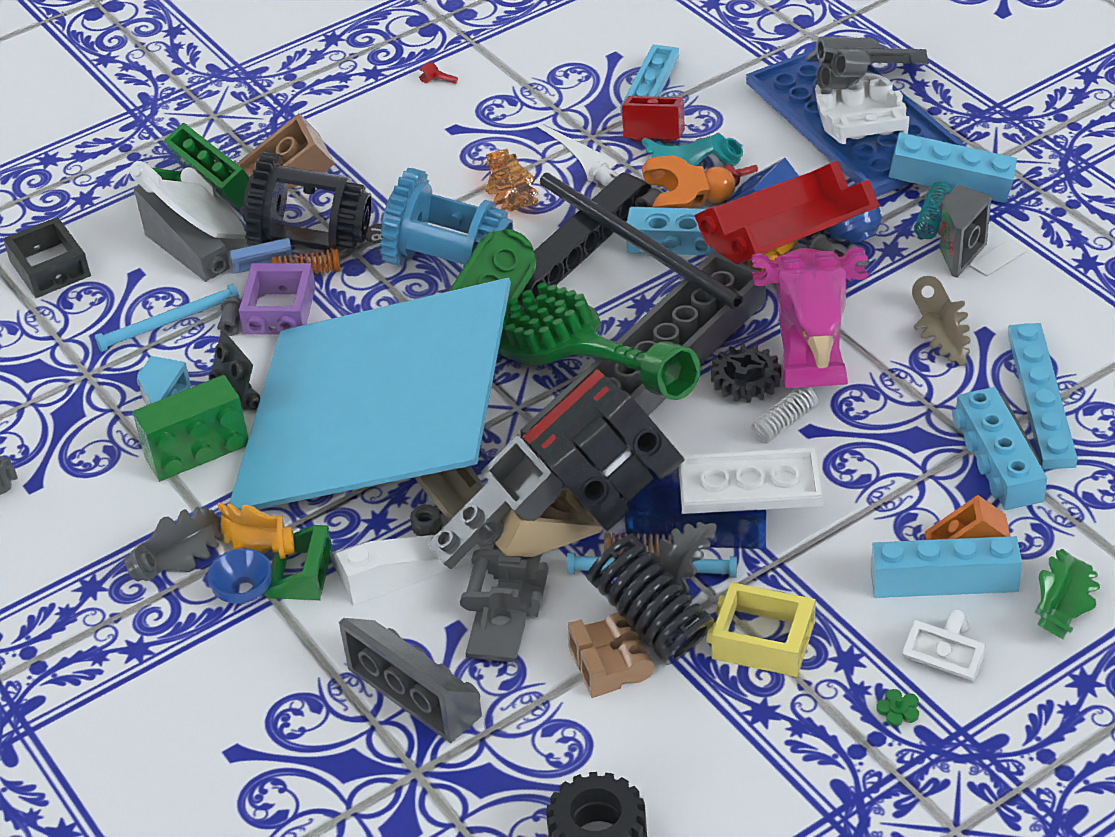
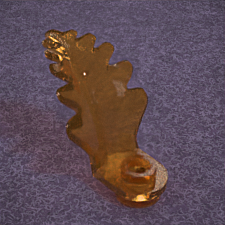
[485,149,538,212]

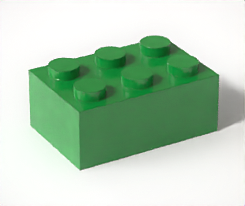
[132,375,249,482]

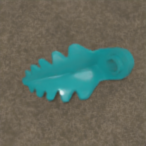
[642,132,743,166]

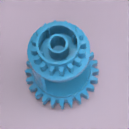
[380,168,514,268]

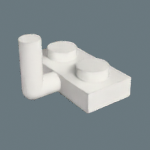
[902,609,987,681]

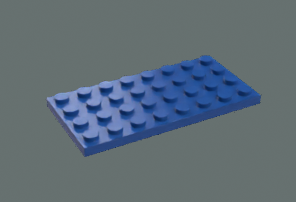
[746,48,967,197]

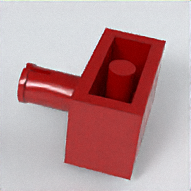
[622,96,685,142]

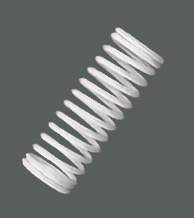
[751,387,818,443]

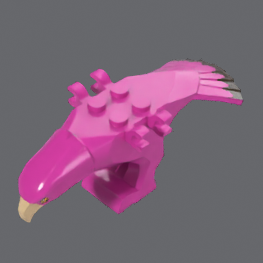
[751,247,868,388]

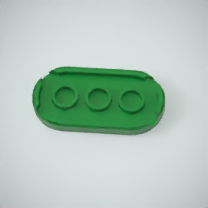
[448,229,536,314]

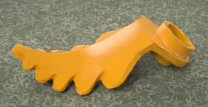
[217,502,295,559]

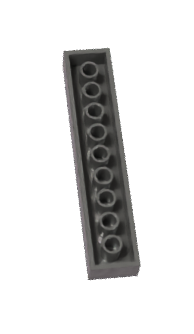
[520,251,766,459]

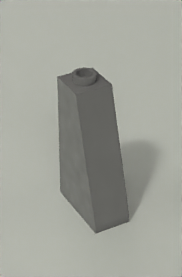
[134,179,230,282]

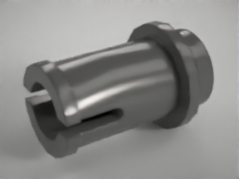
[217,297,242,336]

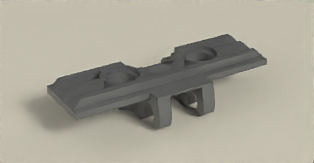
[460,543,549,663]

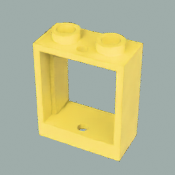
[706,582,816,677]

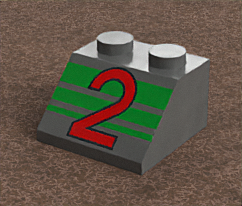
[938,184,991,278]

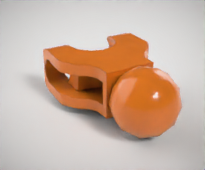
[642,156,735,209]

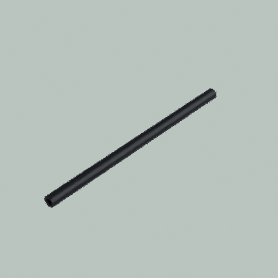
[540,173,744,310]

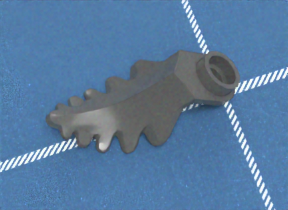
[125,507,222,582]
[632,522,717,622]

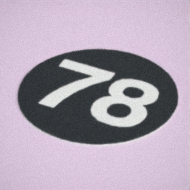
[365,224,383,243]

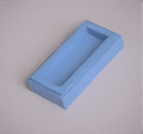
[230,238,293,273]

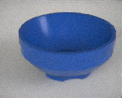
[827,207,882,246]
[208,548,272,604]

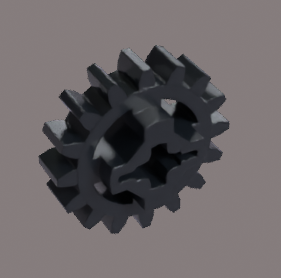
[711,344,781,403]

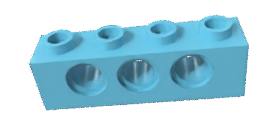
[627,207,720,256]

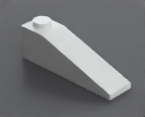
[330,535,480,605]

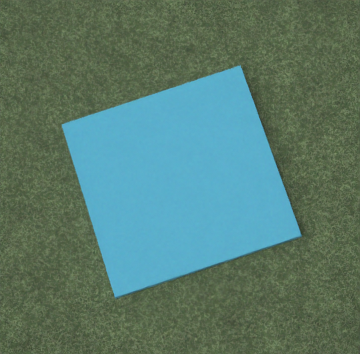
[229,278,511,511]

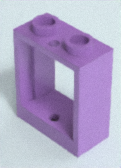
[239,263,316,334]

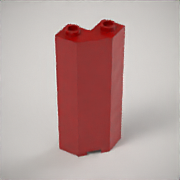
[694,160,880,264]

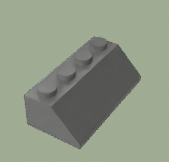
[339,618,482,743]

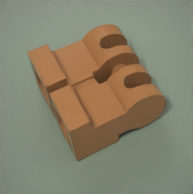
[568,613,655,698]

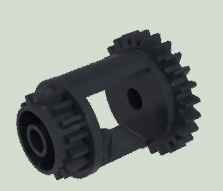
[243,152,372,251]

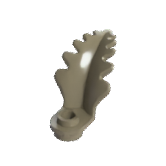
[912,276,971,366]

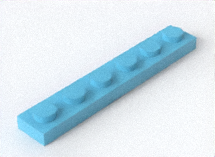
[1008,323,1077,470]

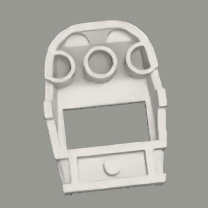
[815,73,909,144]

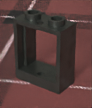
[3,217,91,298]

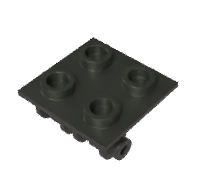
[209,330,260,410]

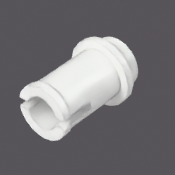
[589,162,619,187]

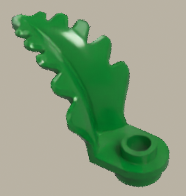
[1035,549,1100,639]

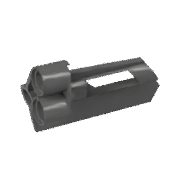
[807,37,929,89]

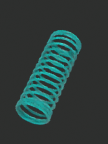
[914,182,952,239]

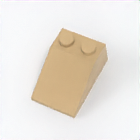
[487,481,603,557]

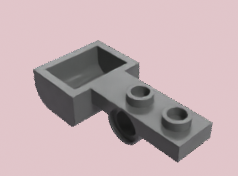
[428,434,562,570]

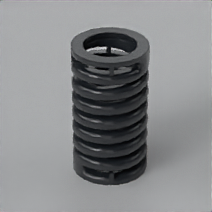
[586,534,715,665]

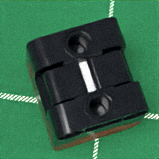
[523,369,685,532]

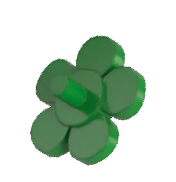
[876,689,919,726]

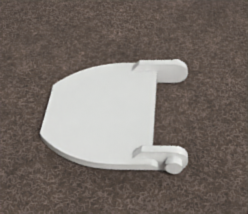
[130,161,246,239]

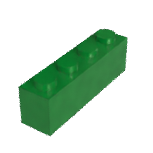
[163,122,249,210]

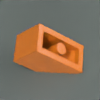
[925,495,1011,540]

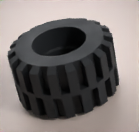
[546,772,647,837]

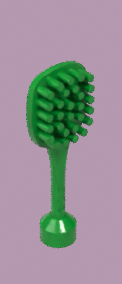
[498,283,700,400]

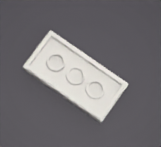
[678,448,824,514]

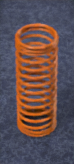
[272,248,341,275]

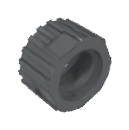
[410,504,442,536]

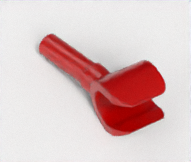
[419,62,458,84]
[724,165,758,187]

